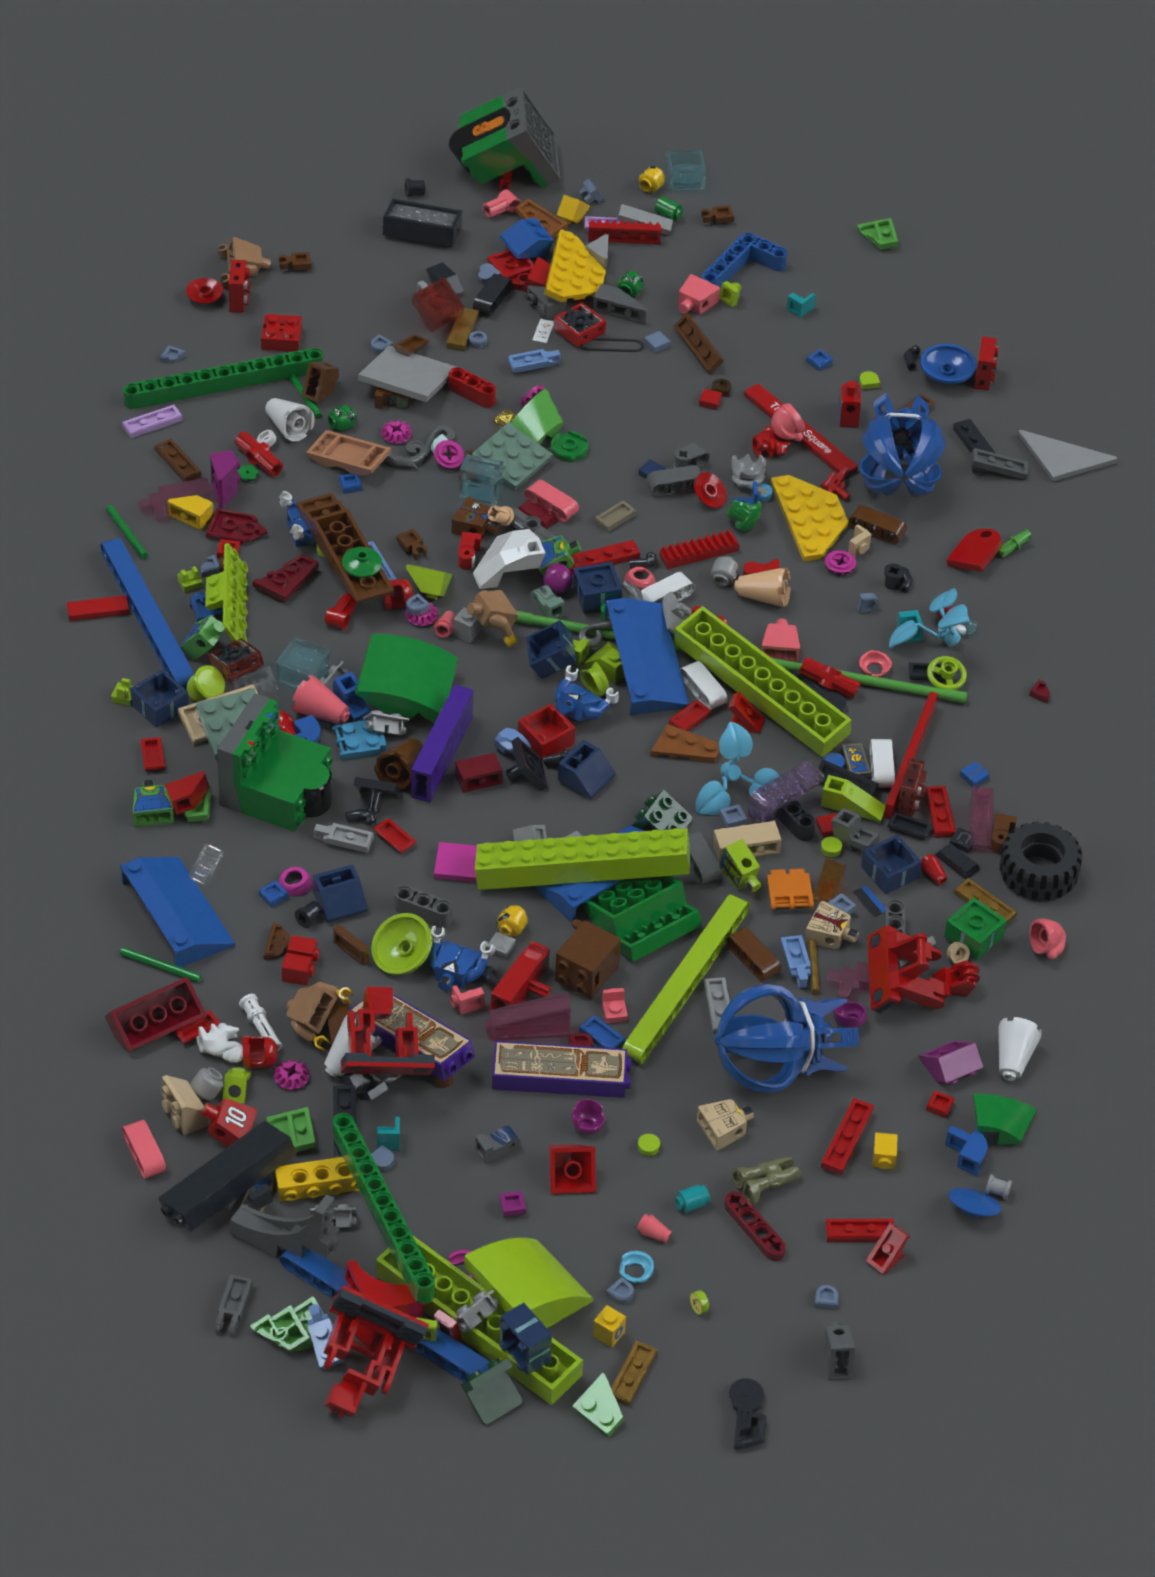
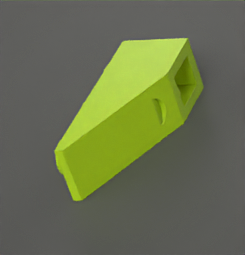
[821,775,885,822]

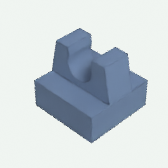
[579,178,604,204]

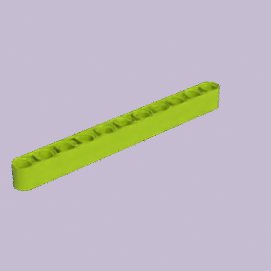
[622,894,750,1064]

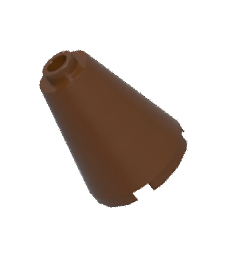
[374,738,423,789]

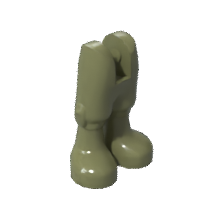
[732,1157,801,1205]

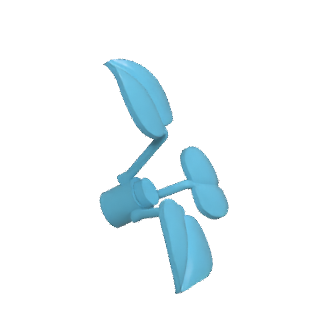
[889,588,970,650]
[695,722,784,816]

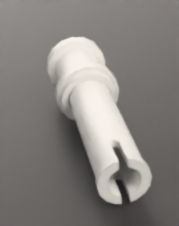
[239,994,282,1051]

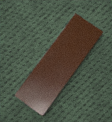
[155,439,202,484]

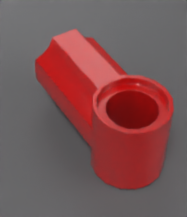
[324,593,358,630]

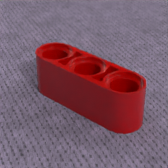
[448,367,496,408]

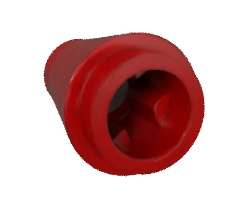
[921,854,948,885]

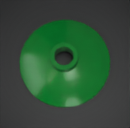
[342,547,382,578]

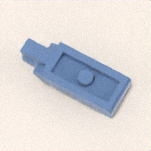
[508,349,561,373]
[780,935,811,988]
[308,1303,344,1370]

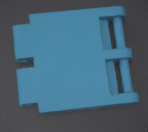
[332,720,387,760]

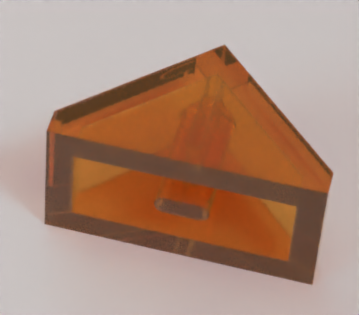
[813,858,846,903]

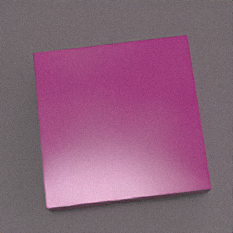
[434,842,477,882]

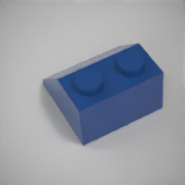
[500,218,554,259]

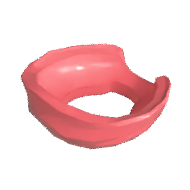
[624,567,656,591]
[859,650,892,677]

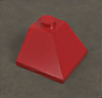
[548,1144,596,1194]

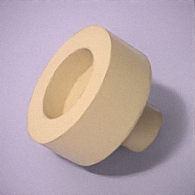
[947,942,970,964]

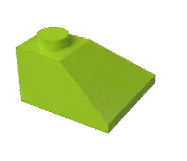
[406,564,452,599]
[583,641,625,685]

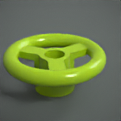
[927,656,967,690]

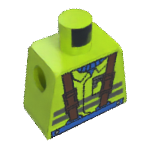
[720,838,761,892]

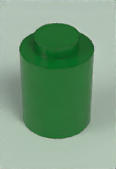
[655,196,683,222]

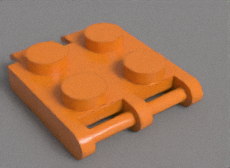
[766,868,814,910]

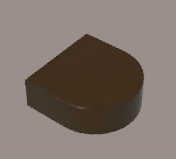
[711,378,731,397]

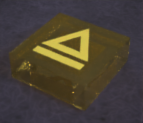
[494,409,516,428]

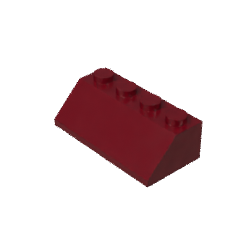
[105,976,207,1052]

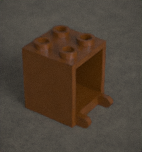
[555,919,621,1000]

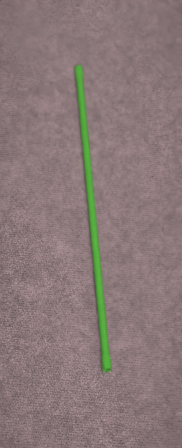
[515,611,967,704]

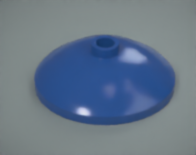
[920,344,977,384]

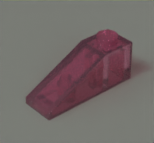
[969,786,994,849]

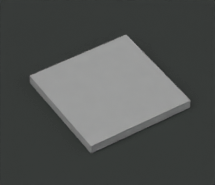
[358,346,456,402]

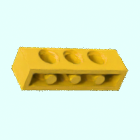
[275,1157,360,1202]

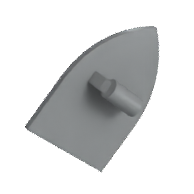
[662,591,692,634]

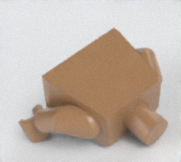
[218,237,271,288]

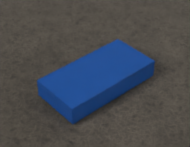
[579,1015,626,1049]

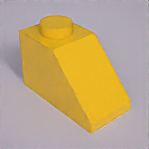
[557,195,590,225]
[167,495,213,530]

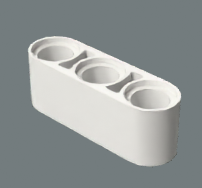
[641,572,695,603]
[680,661,728,709]
[870,739,895,788]

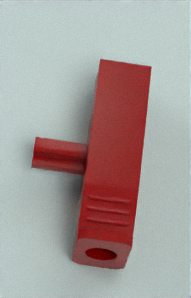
[489,941,552,1021]

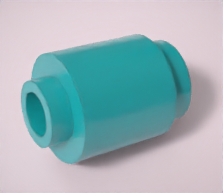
[675,1184,710,1213]

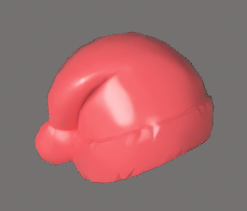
[771,403,805,442]
[1030,918,1066,960]

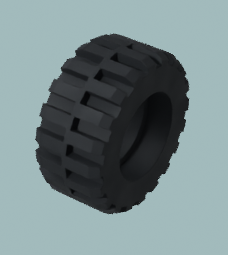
[999,821,1082,901]

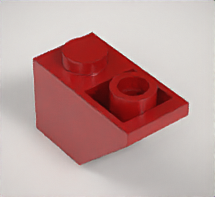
[165,771,210,815]

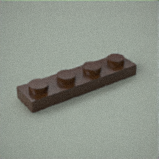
[674,313,725,374]

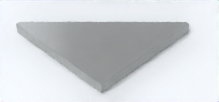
[1018,430,1118,482]

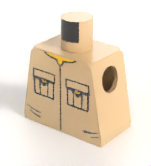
[697,1099,754,1151]

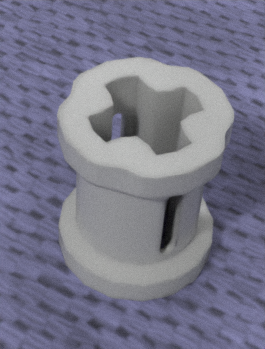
[985,1174,1012,1200]

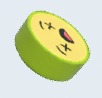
[690,1290,709,1315]

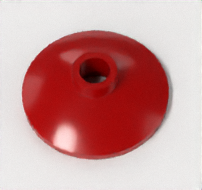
[186,278,223,304]
[694,472,727,508]

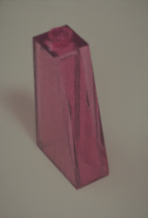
[485,992,571,1041]

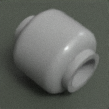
[710,556,739,586]
[190,1067,223,1101]

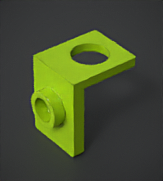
[223,1067,251,1104]

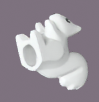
[196,1023,243,1063]

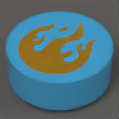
[757,483,773,502]

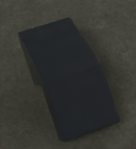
[426,262,464,298]
[339,1073,388,1100]

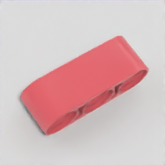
[524,479,579,522]
[122,1119,167,1179]

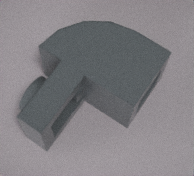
[831,808,880,852]

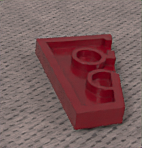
[252,554,319,602]

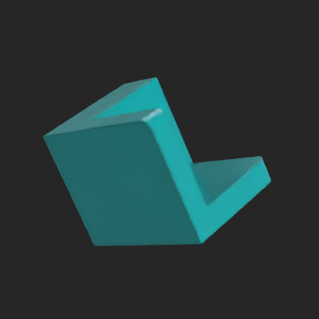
[786,292,816,318]
[897,610,923,643]
[377,1117,400,1150]

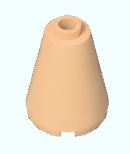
[734,568,790,607]

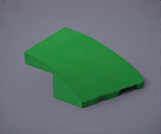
[973,1093,1036,1144]

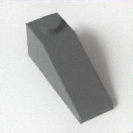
[593,283,647,325]

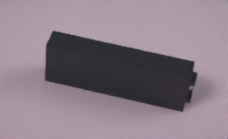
[158,1121,297,1232]

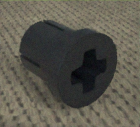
[404,178,425,196]
[884,563,904,590]
[295,901,323,928]

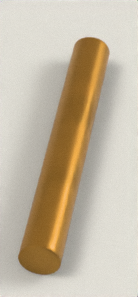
[807,939,820,995]

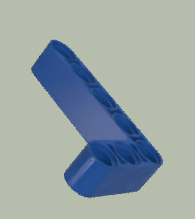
[702,233,787,289]

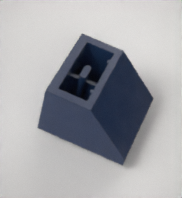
[558,740,616,799]
[313,864,368,923]

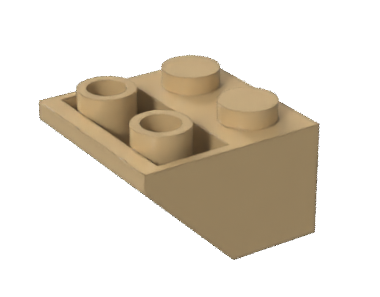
[161,1075,208,1136]

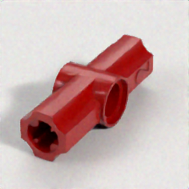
[235,431,283,477]
[799,657,861,698]

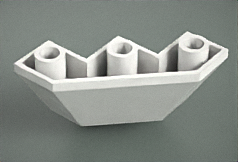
[473,529,545,589]

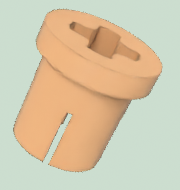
[488,506,514,526]

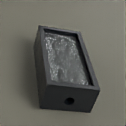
[382,198,463,248]

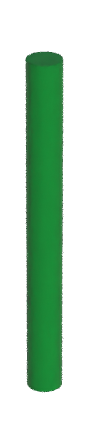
[289,374,322,419]
[106,505,148,559]
[120,947,202,983]

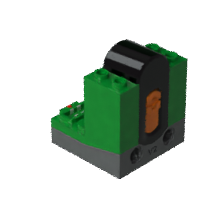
[448,86,560,188]
[217,693,333,832]

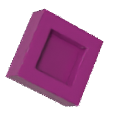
[499,1191,526,1217]

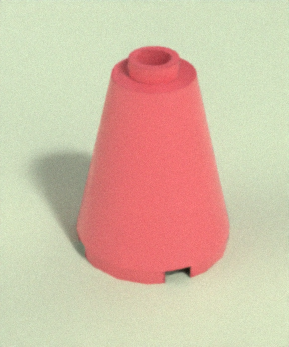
[291,675,350,725]

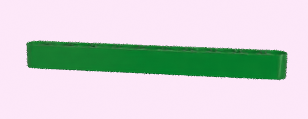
[123,348,323,409]
[333,1113,435,1304]

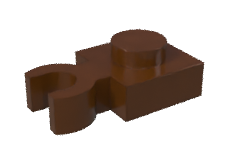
[701,205,734,224]
[279,252,311,271]
[396,528,427,560]

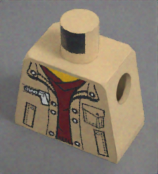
[805,901,859,949]

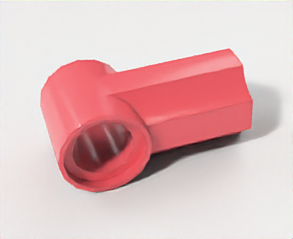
[483,189,521,218]

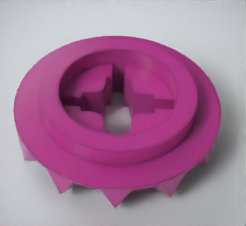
[519,385,545,407]
[381,420,412,444]
[433,440,464,470]
[825,550,856,576]
[406,603,438,626]
[274,1059,310,1090]

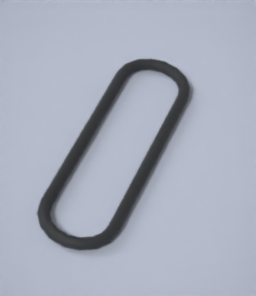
[580,338,644,352]

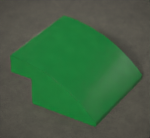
[355,634,458,725]
[581,876,702,962]

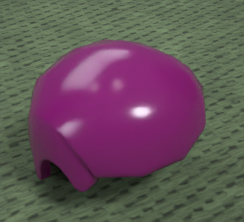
[543,563,573,595]
[833,1002,867,1028]
[571,1098,605,1135]

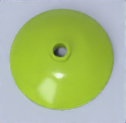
[371,913,432,975]

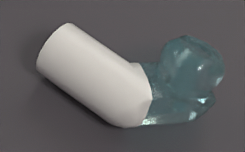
[953,620,978,636]

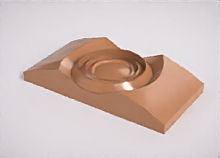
[306,430,392,475]

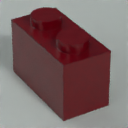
[455,752,503,793]

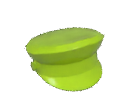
[580,661,610,697]
[187,665,225,702]

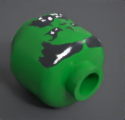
[617,271,644,298]
[328,405,357,432]

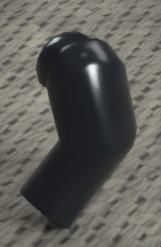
[903,345,921,370]
[899,567,913,593]
[481,965,501,988]

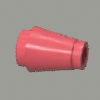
[434,611,455,638]
[637,1213,672,1243]

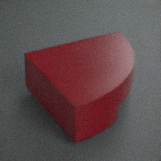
[1029,679,1050,704]

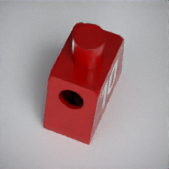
[201,1099,257,1147]

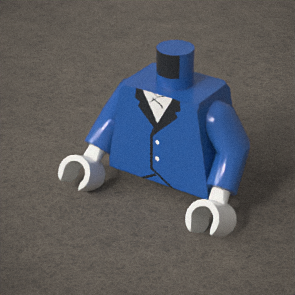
[279,491,316,547]
[555,665,619,721]
[429,926,495,991]

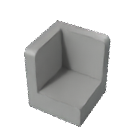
[513,825,547,841]

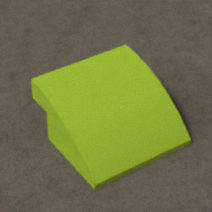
[464,1238,593,1328]

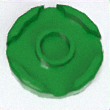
[551,431,589,462]

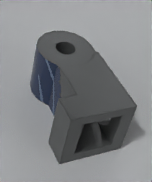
[475,1126,521,1164]

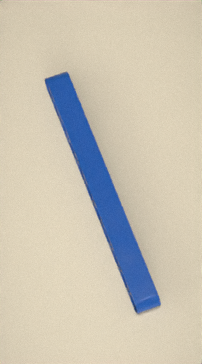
[100,538,194,689]
[279,1250,489,1382]

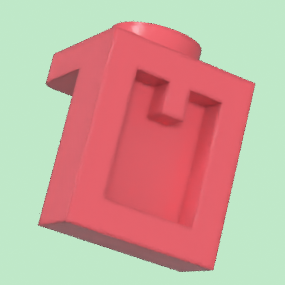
[450,985,485,1015]
[602,988,628,1024]

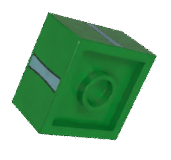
[944,897,1007,960]

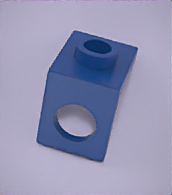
[732,481,761,505]

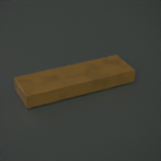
[447,307,479,351]
[954,878,1017,925]
[611,1341,657,1407]

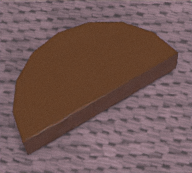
[263,923,290,960]

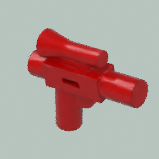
[820,466,851,501]

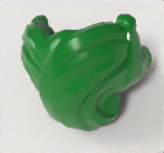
[726,499,762,532]

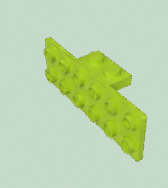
[205,543,248,647]

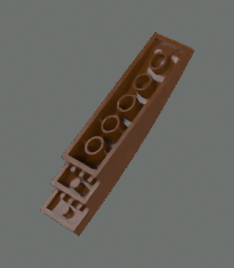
[296,492,394,603]

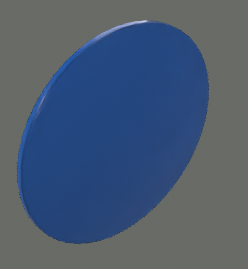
[949,1188,1001,1219]

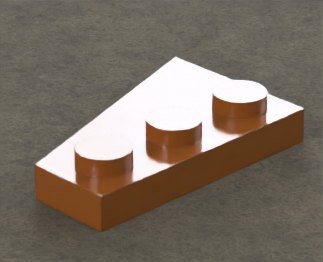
[516,199,568,239]
[650,724,721,763]

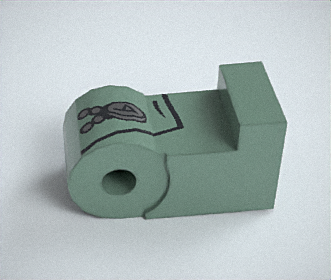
[531,585,565,619]

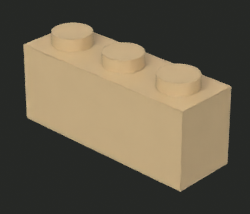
[713,821,781,862]

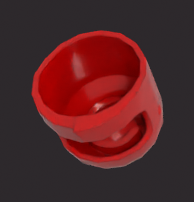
[383,579,413,610]
[242,1036,278,1069]

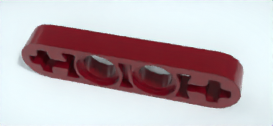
[724,1191,786,1261]

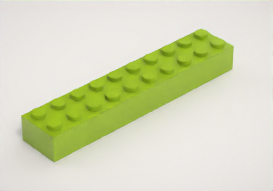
[674,606,852,758]
[475,828,690,890]
[376,1236,583,1406]

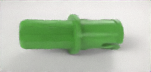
[997,529,1032,557]

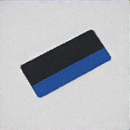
[853,886,885,917]

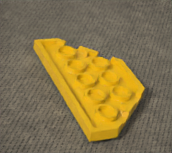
[544,229,606,302]
[770,475,848,562]

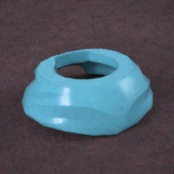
[619,1251,654,1284]

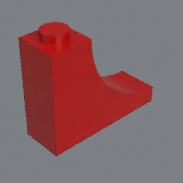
[344,1260,425,1317]

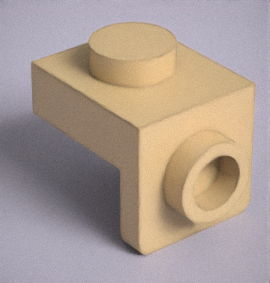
[848,524,872,557]

